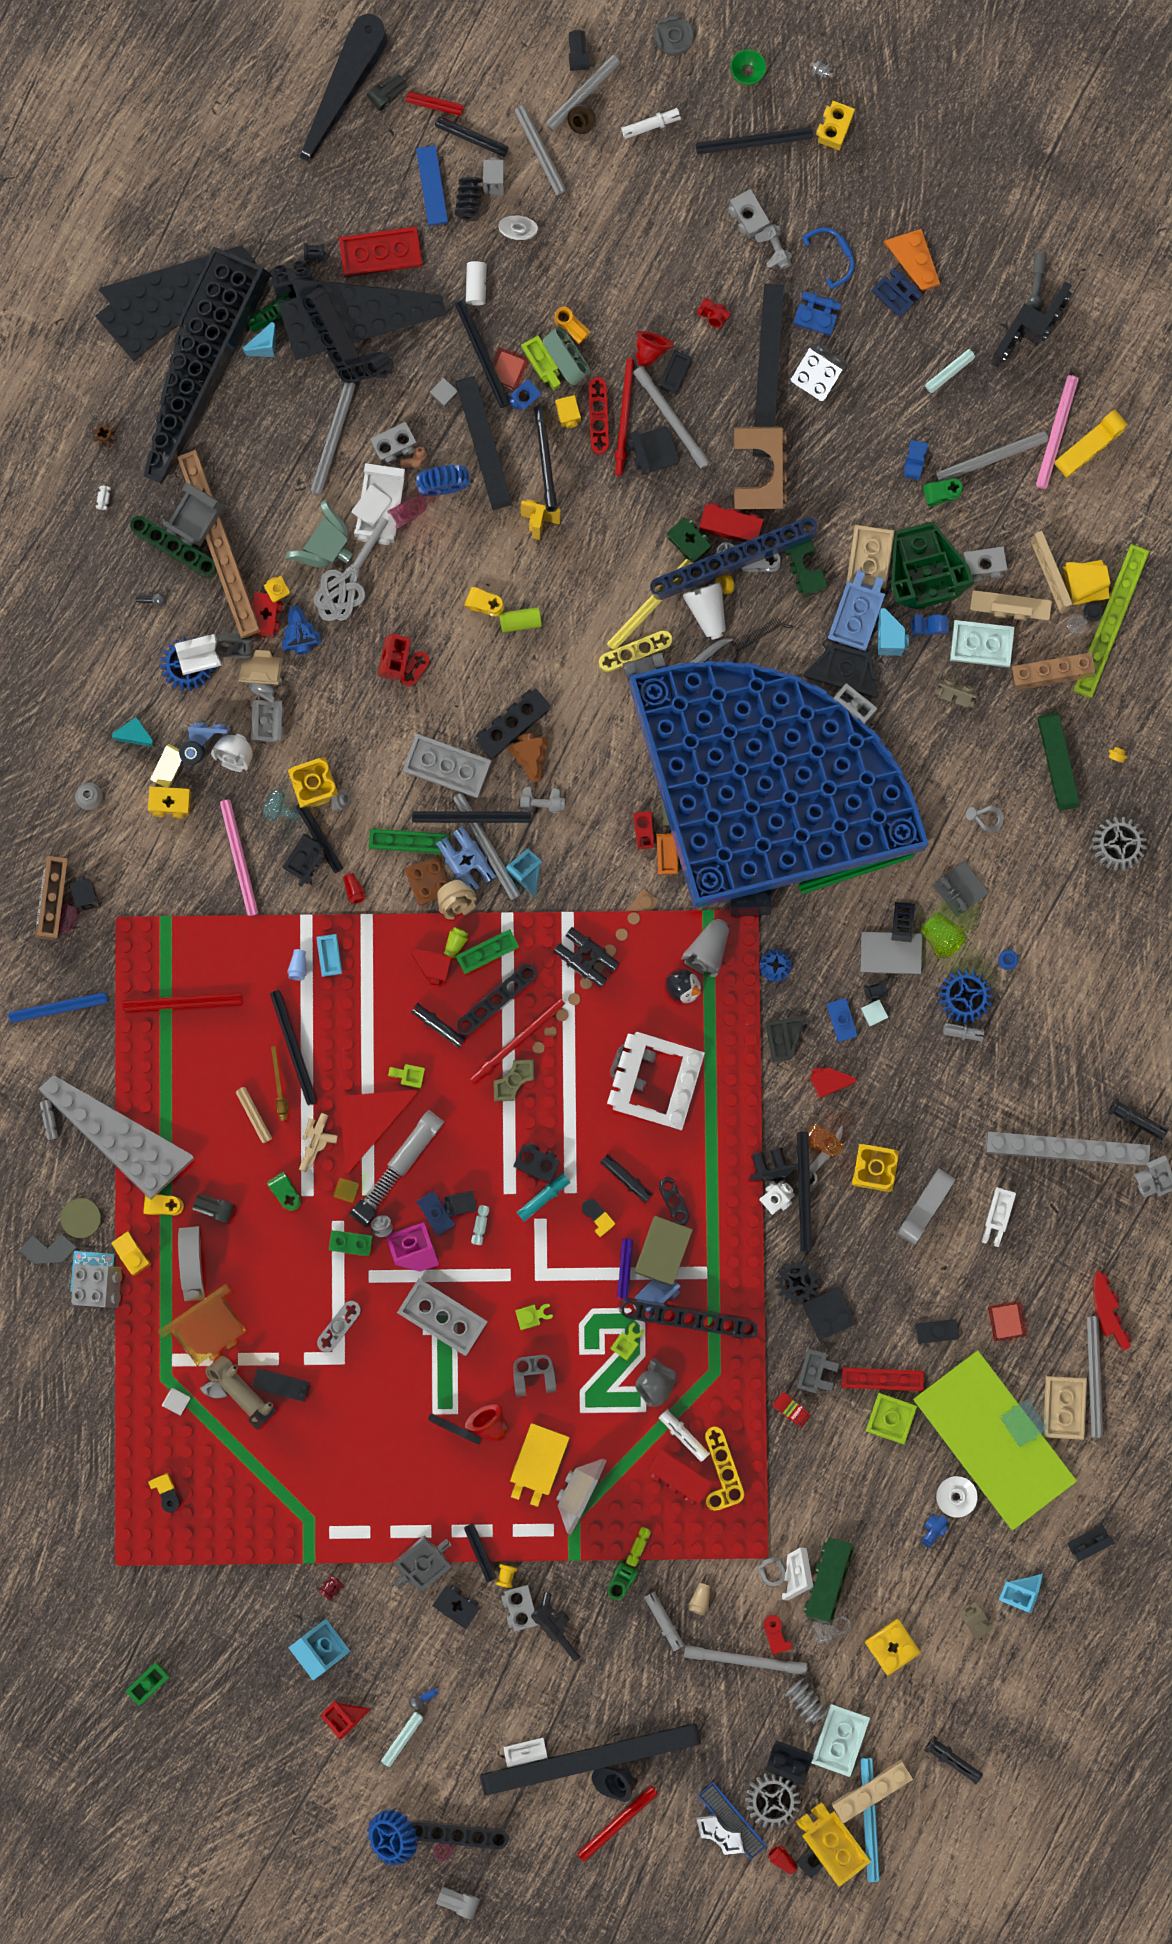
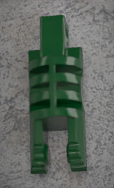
[248,294,291,332]

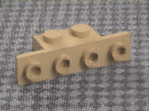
[970,590,1052,620]

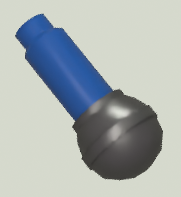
[409,1688,438,1710]

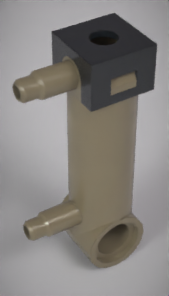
[205,1356,277,1430]

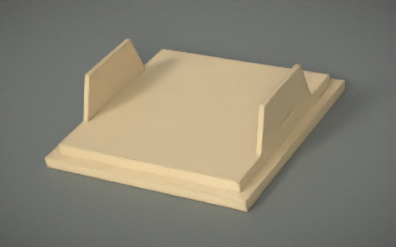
[238,650,283,685]

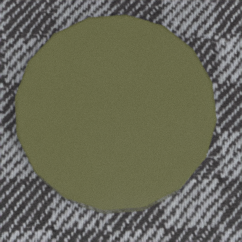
[61,1198,101,1238]

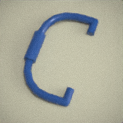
[802,227,855,289]

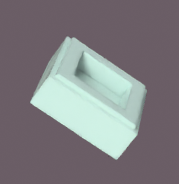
[861,1000,888,1027]

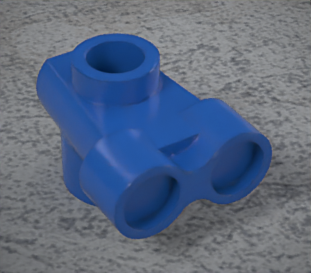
[921,1513,949,1548]

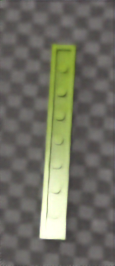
[1073,544,1150,698]

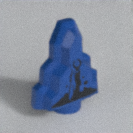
[282,605,322,655]

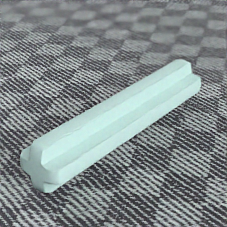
[925,349,975,393]
[381,1712,423,1767]

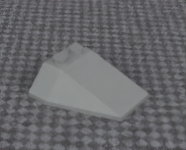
[556,1459,607,1535]

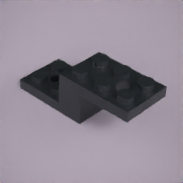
[991,282,1072,367]

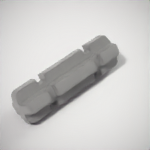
[40,1100,58,1140]

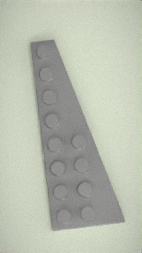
[39,1075,194,1200]

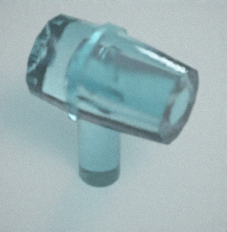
[263,790,298,820]

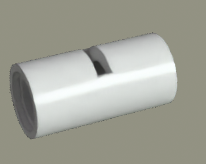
[466,261,487,305]

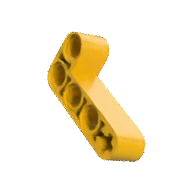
[1054,409,1128,478]
[705,1427,744,1510]

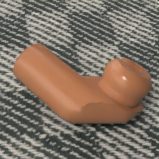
[401,447,427,469]

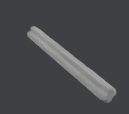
[547,55,620,130]
[515,105,566,195]

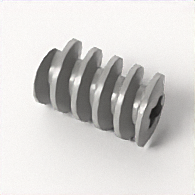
[784,1678,829,1724]

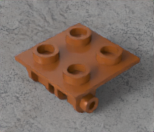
[404,856,449,906]

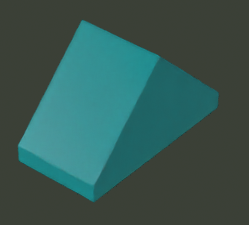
[112,717,154,747]

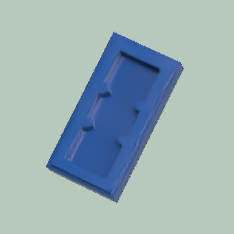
[826,998,857,1042]

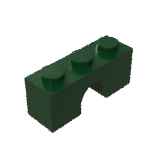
[785,531,827,598]

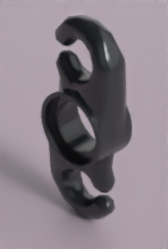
[659,1177,690,1226]

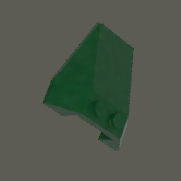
[891,522,974,609]

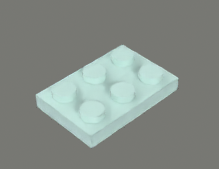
[950,620,1014,667]
[811,1704,870,1777]

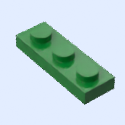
[456,929,519,974]

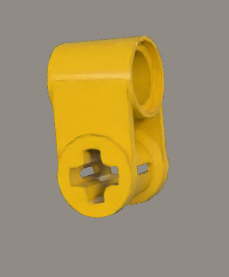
[464,587,504,617]
[143,1194,184,1215]

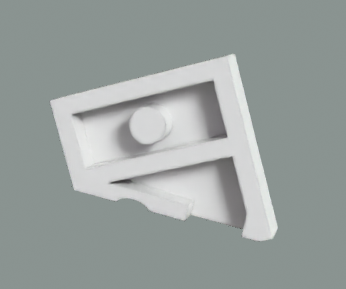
[782,1547,813,1600]

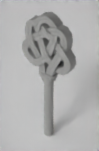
[313,517,389,621]

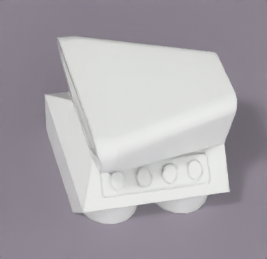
[175,634,223,675]

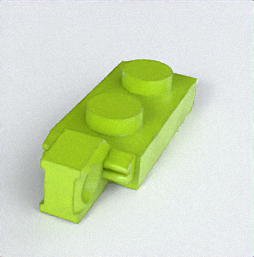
[521,336,561,391]

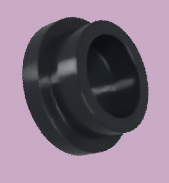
[1083,601,1103,622]

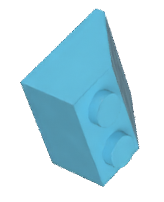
[878,608,909,656]
[288,1619,350,1680]

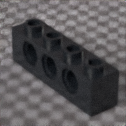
[475,688,552,761]

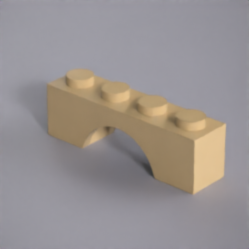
[831,1760,913,1823]

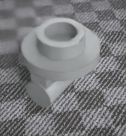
[331,789,350,811]

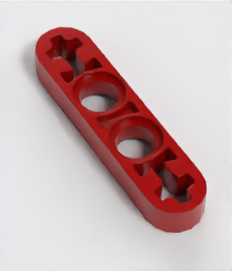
[589,377,609,455]

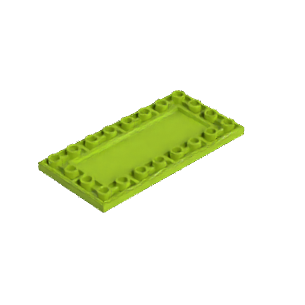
[913,1350,1077,1531]

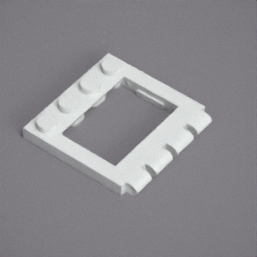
[607,1032,705,1130]

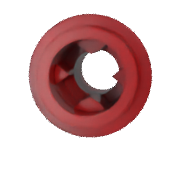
[343,873,366,905]
[767,1845,798,1875]

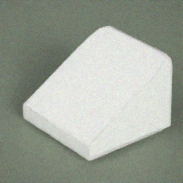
[162,1388,190,1416]

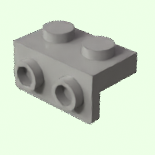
[251,700,284,743]

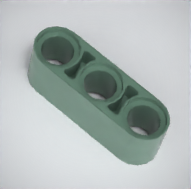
[543,326,590,385]

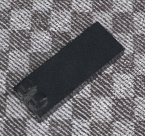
[252,1368,311,1402]

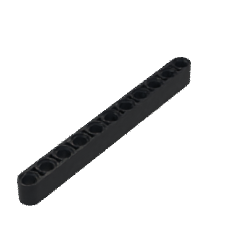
[479,1723,702,1796]

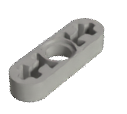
[317,1301,361,1352]

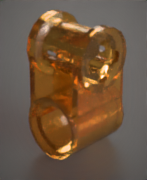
[807,1123,842,1156]

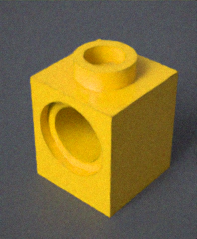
[555,395,581,428]

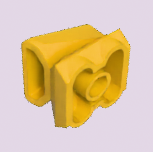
[1063,560,1110,605]
[288,757,338,808]
[851,1144,899,1192]

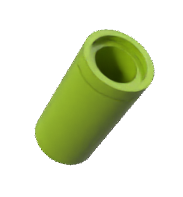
[499,607,542,633]

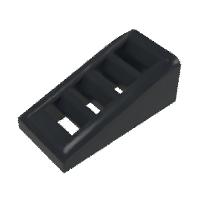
[891,902,915,942]

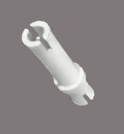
[621,108,681,140]
[658,1409,710,1462]

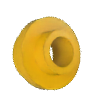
[1108,747,1128,763]

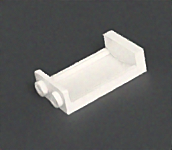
[354,463,406,545]

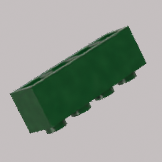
[804,1537,855,1626]

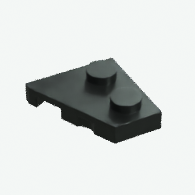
[765,1016,804,1063]

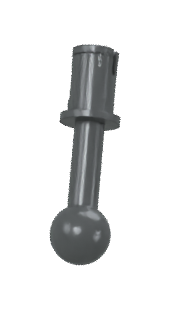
[1027,253,1047,310]

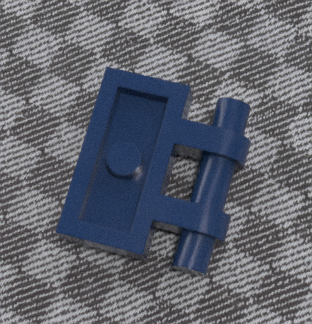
[871,267,923,318]

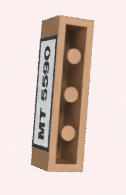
[35,856,68,941]

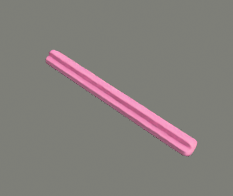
[1036,375,1078,489]
[220,800,258,916]

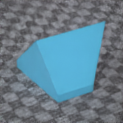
[243,322,276,357]
[506,849,542,898]
[999,1574,1043,1613]

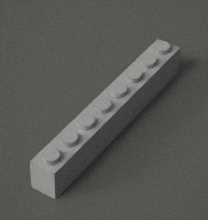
[985,1132,1150,1167]

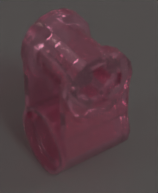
[387,496,427,529]

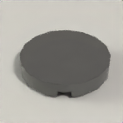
[655,16,694,56]

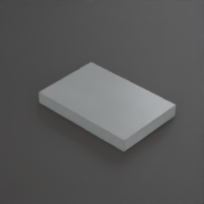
[860,932,922,974]

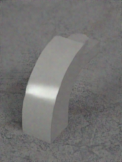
[178,1227,205,1301]

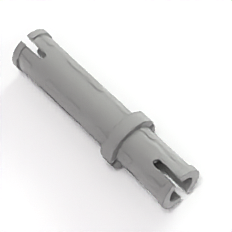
[644,1591,685,1652]

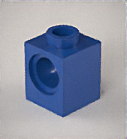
[508,379,541,411]

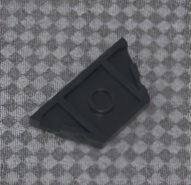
[803,643,879,698]

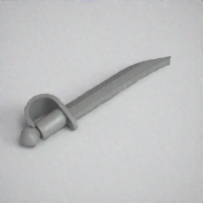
[673,638,733,666]
[796,1126,843,1188]

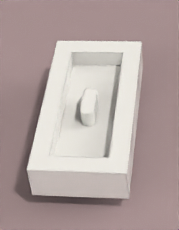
[503,1738,548,1768]

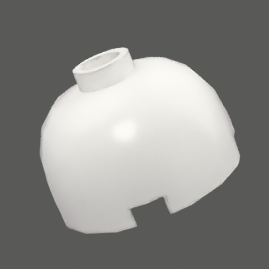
[211,734,253,772]

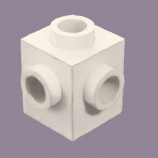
[759,1180,795,1215]

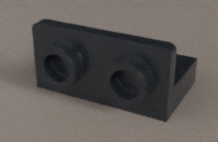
[1067,1525,1115,1562]
[765,1740,814,1785]

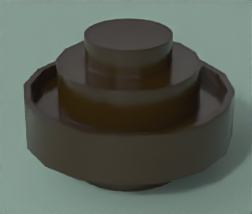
[567,104,596,134]

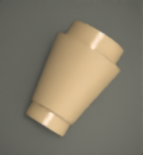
[689,1583,711,1615]

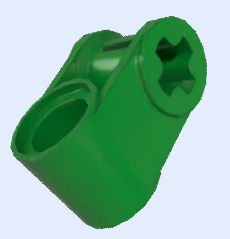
[923,478,962,506]
[266,1171,301,1211]
[607,1559,639,1600]

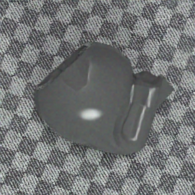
[635,1358,676,1407]

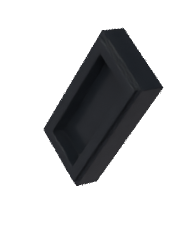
[659,350,692,395]

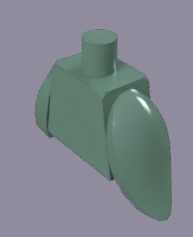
[285,499,354,568]

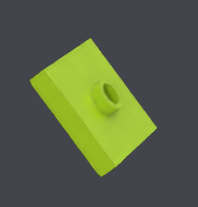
[866,1393,917,1445]

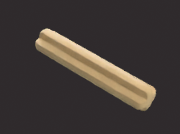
[236,1087,272,1143]

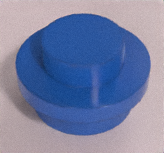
[998,950,1018,970]

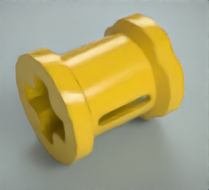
[495,1564,517,1589]

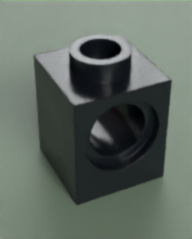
[443,1190,477,1217]
[796,1848,823,1879]

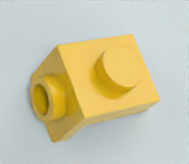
[264,576,290,602]

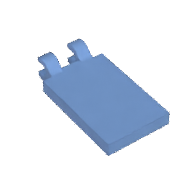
[828,570,885,651]

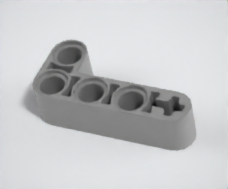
[897,1168,956,1245]

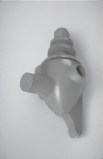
[245,678,282,703]

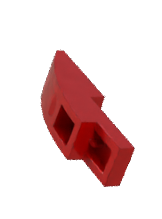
[1093,1271,1132,1351]

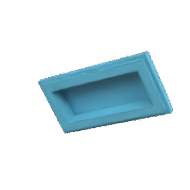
[317,934,342,977]

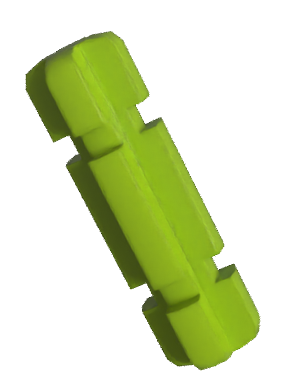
[626,1527,651,1567]

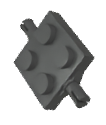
[394,1535,452,1592]

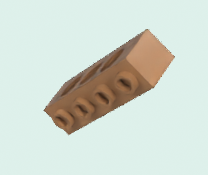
[1012,652,1095,691]

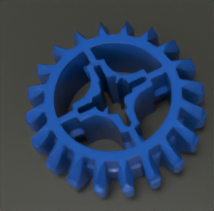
[416,464,470,496]
[160,637,214,692]
[938,969,993,1023]
[367,1809,419,1866]

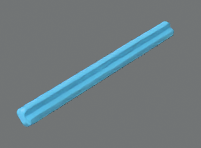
[861,1758,880,1882]

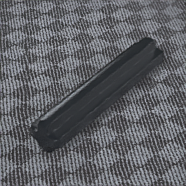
[464,1523,497,1582]

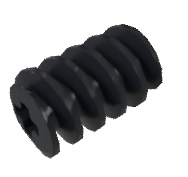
[455,177,483,221]

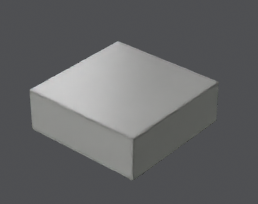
[430,378,458,407]

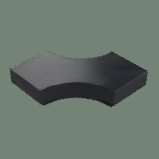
[427,1413,482,1445]

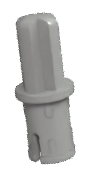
[943,1023,984,1042]

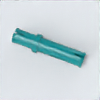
[516,1173,571,1222]

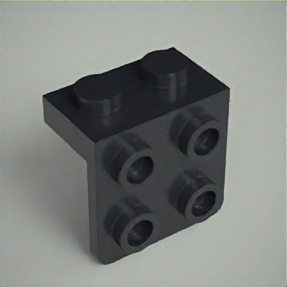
[627,426,679,475]
[282,833,325,887]

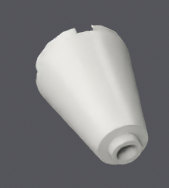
[683,582,726,640]

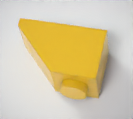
[111,1231,151,1276]

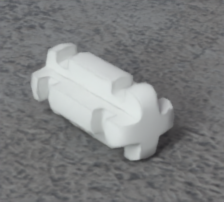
[96,486,111,510]

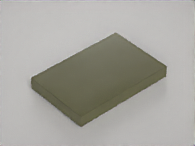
[634,1216,693,1286]

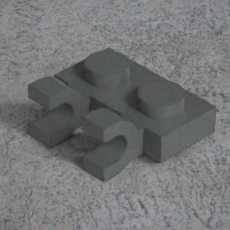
[797,1349,840,1394]

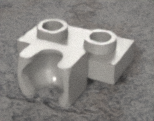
[1134,1155,1172,1197]

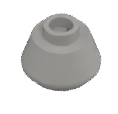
[75,783,103,810]

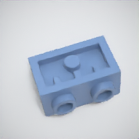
[634,1280,681,1315]

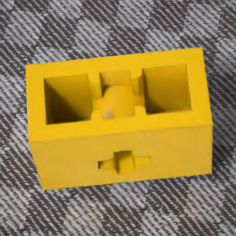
[148,786,191,819]

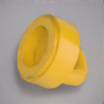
[715,574,734,594]

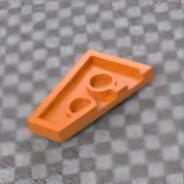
[883,229,940,292]

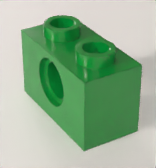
[329,1230,373,1257]
[125,1661,171,1706]

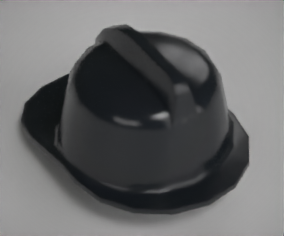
[591,1768,638,1802]

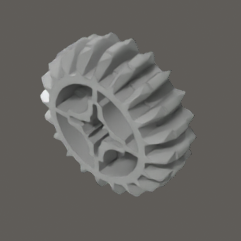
[1092,817,1147,871]
[745,1773,801,1829]

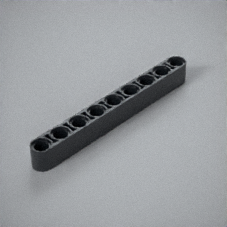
[752,283,784,458]

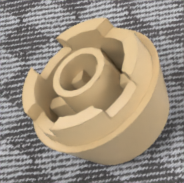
[437,880,476,919]

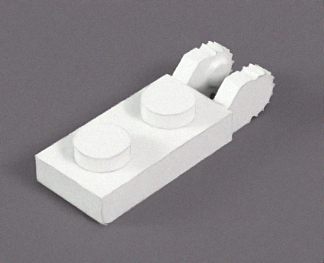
[982,1187,1016,1247]

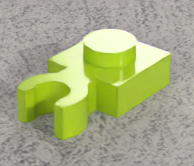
[515,1304,553,1330]
[610,1323,644,1361]

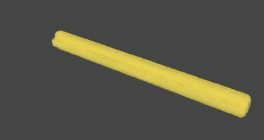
[607,559,692,650]

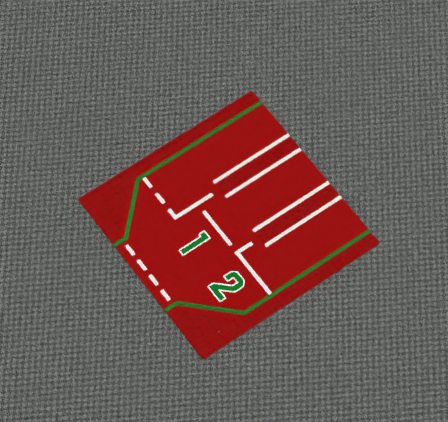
[115,910,768,1566]

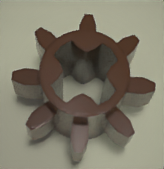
[92,423,117,448]

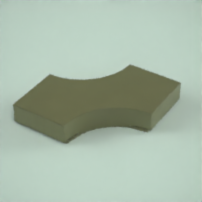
[494,1060,534,1102]

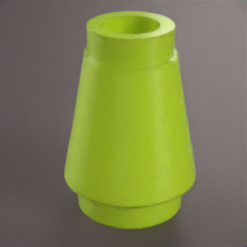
[444,927,468,958]

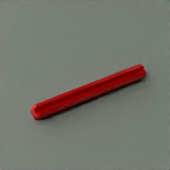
[577,1786,658,1862]

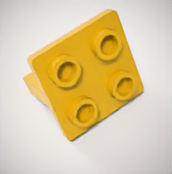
[521,500,561,540]

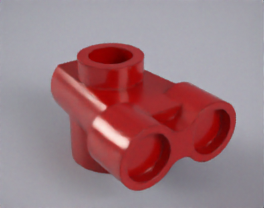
[696,298,730,328]

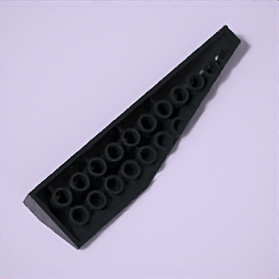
[144,247,271,484]

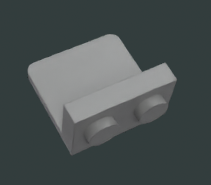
[72,1264,122,1308]

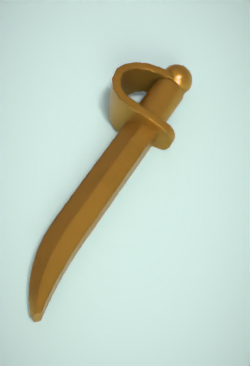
[271,1046,289,1121]

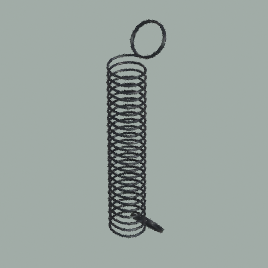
[733,617,793,662]

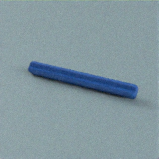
[9,992,108,1023]

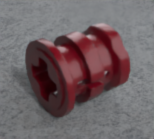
[318,1574,345,1602]

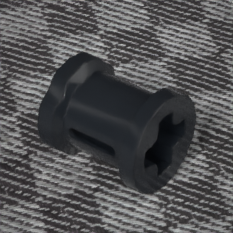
[304,243,325,262]
[863,980,888,1002]

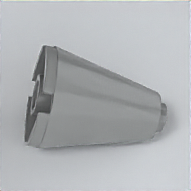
[681,919,729,977]

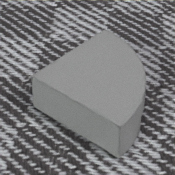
[200,1381,228,1398]

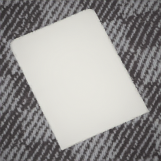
[351,485,391,527]

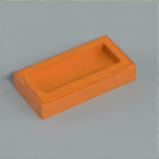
[657,833,678,874]

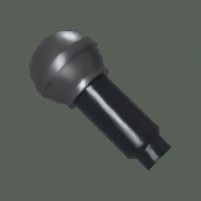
[136,592,166,606]

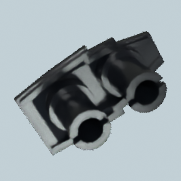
[748,1148,798,1182]

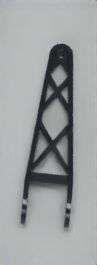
[300,14,388,163]

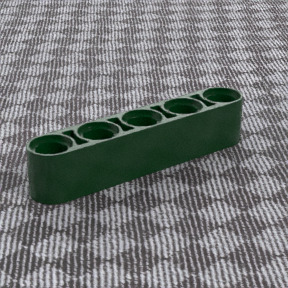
[130,516,217,578]
[1037,712,1079,811]

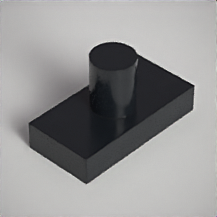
[915,1319,959,1344]

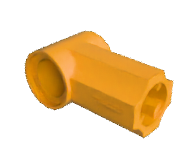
[554,307,591,345]

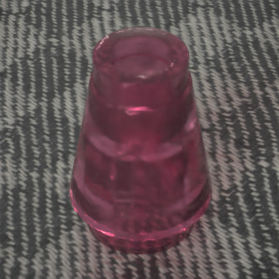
[58,903,79,934]

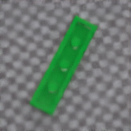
[369,829,450,854]

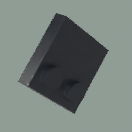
[802,1287,856,1341]

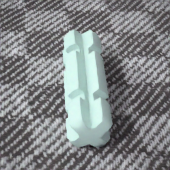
[471,1205,489,1245]

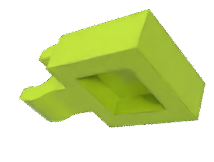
[388,1064,425,1088]

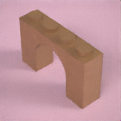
[734,427,787,509]

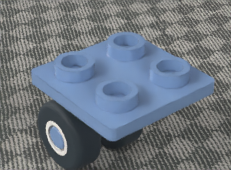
[179,722,231,765]

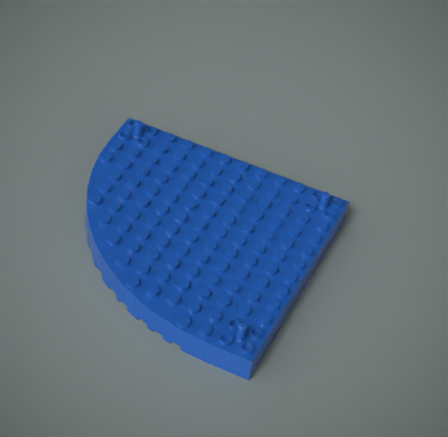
[628,661,929,909]

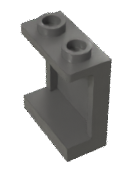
[162,482,225,546]

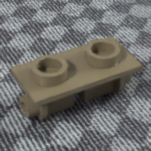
[935,678,978,708]

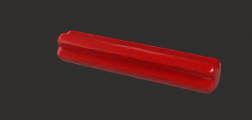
[406,91,464,116]

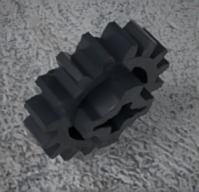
[775,1261,819,1305]

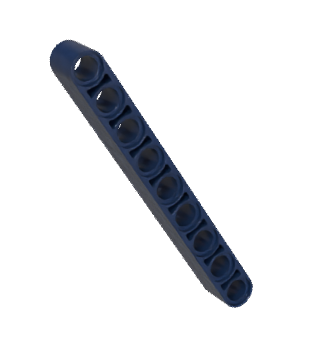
[650,517,818,600]

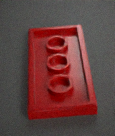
[339,227,423,277]

